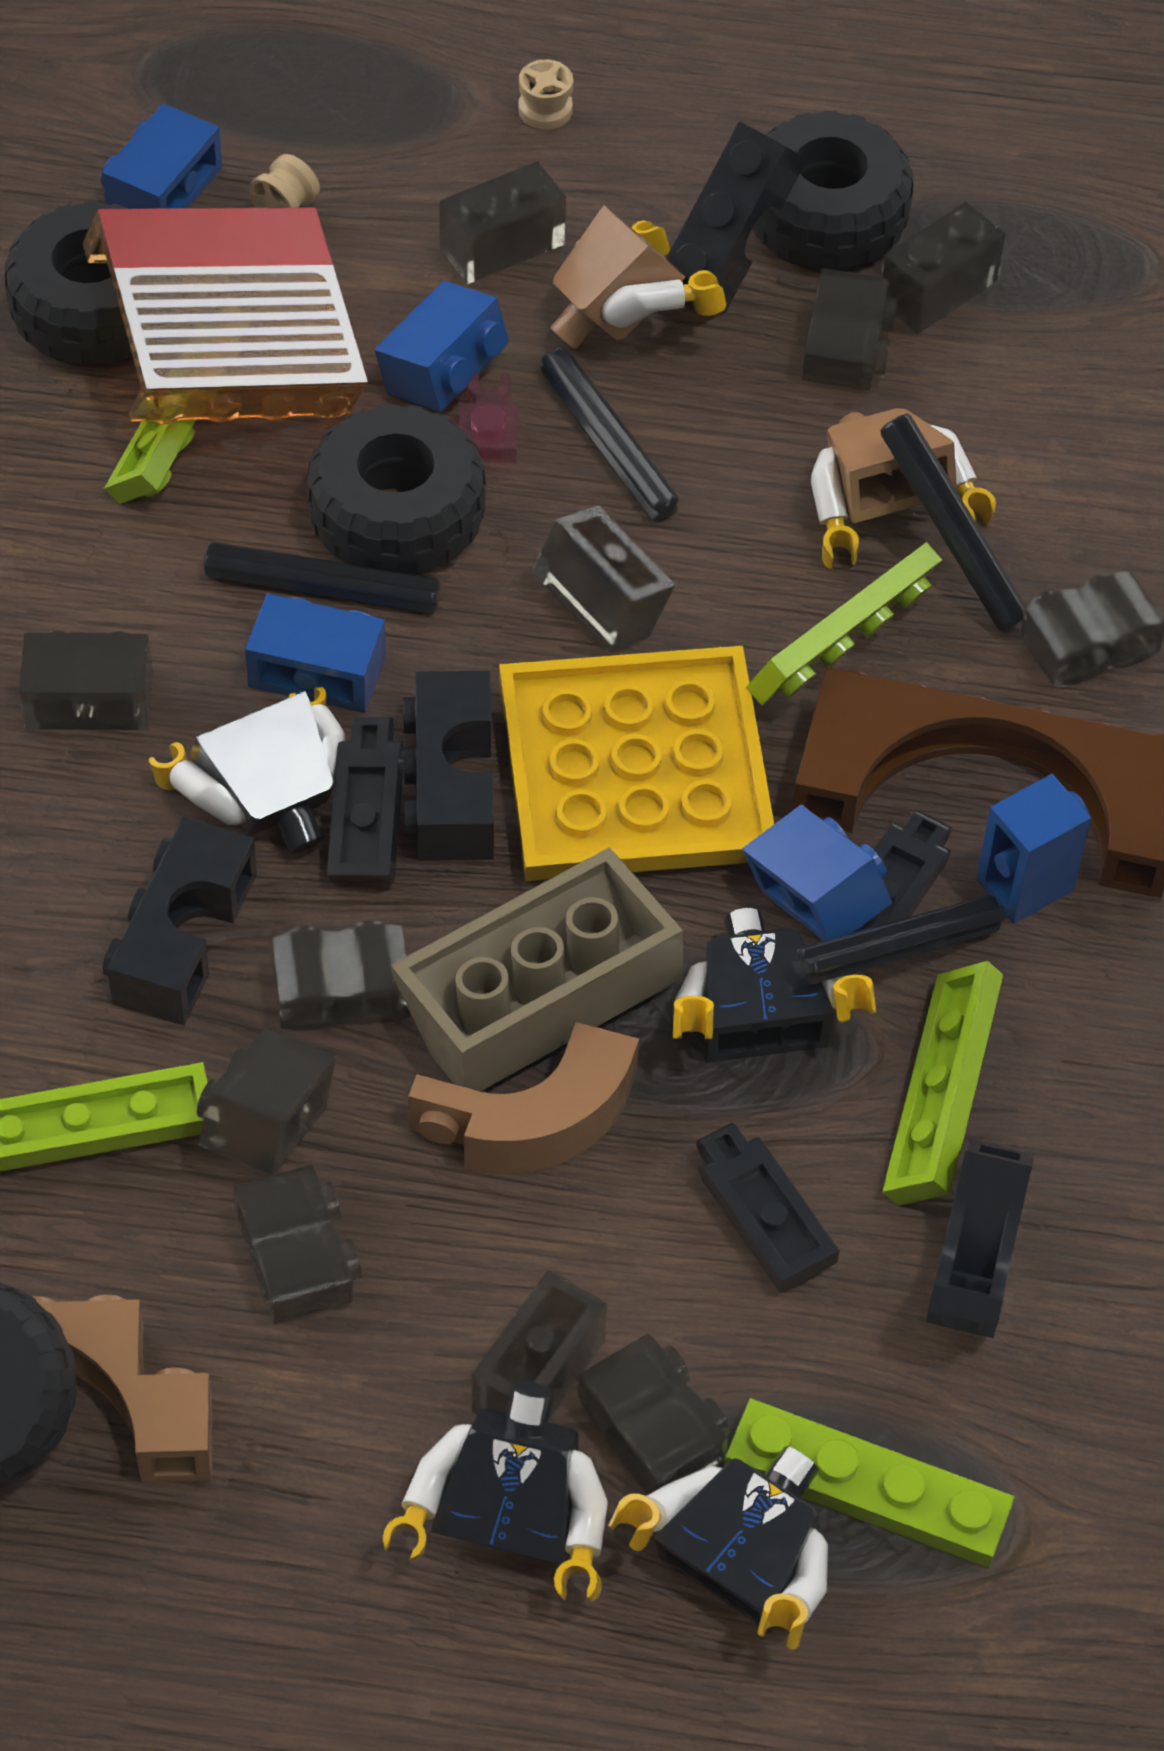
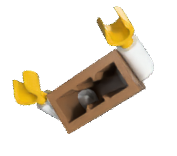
[550,205,726,349]
[811,408,996,569]

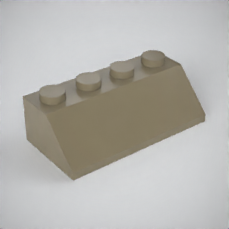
[391,847,684,1091]

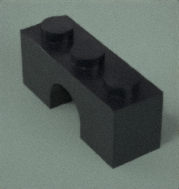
[666,121,808,312]
[403,671,494,861]
[103,817,257,1026]

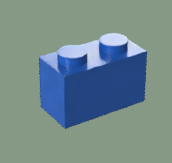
[101,103,223,209]
[374,280,509,412]
[245,593,386,713]
[976,774,1091,924]
[742,805,893,941]

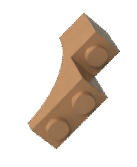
[33,1295,212,1483]

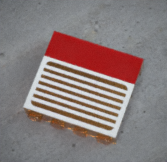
[83,208,368,424]

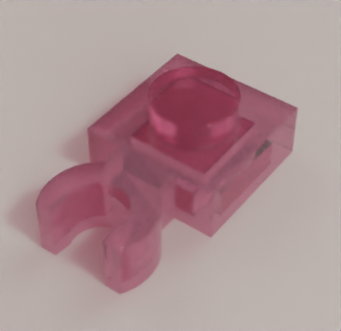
[459,373,518,463]

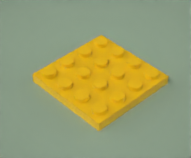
[499,646,774,881]

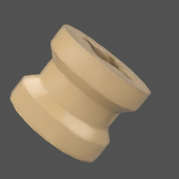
[518,60,573,130]
[249,154,320,208]

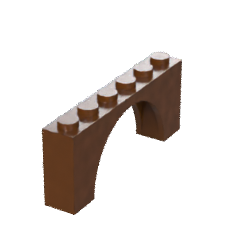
[792,667,1164,898]

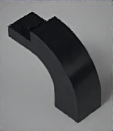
[926,1139,1034,1339]

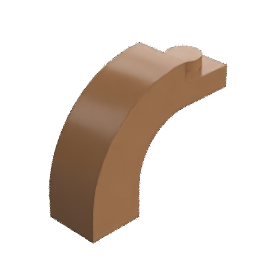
[408,1022,639,1175]

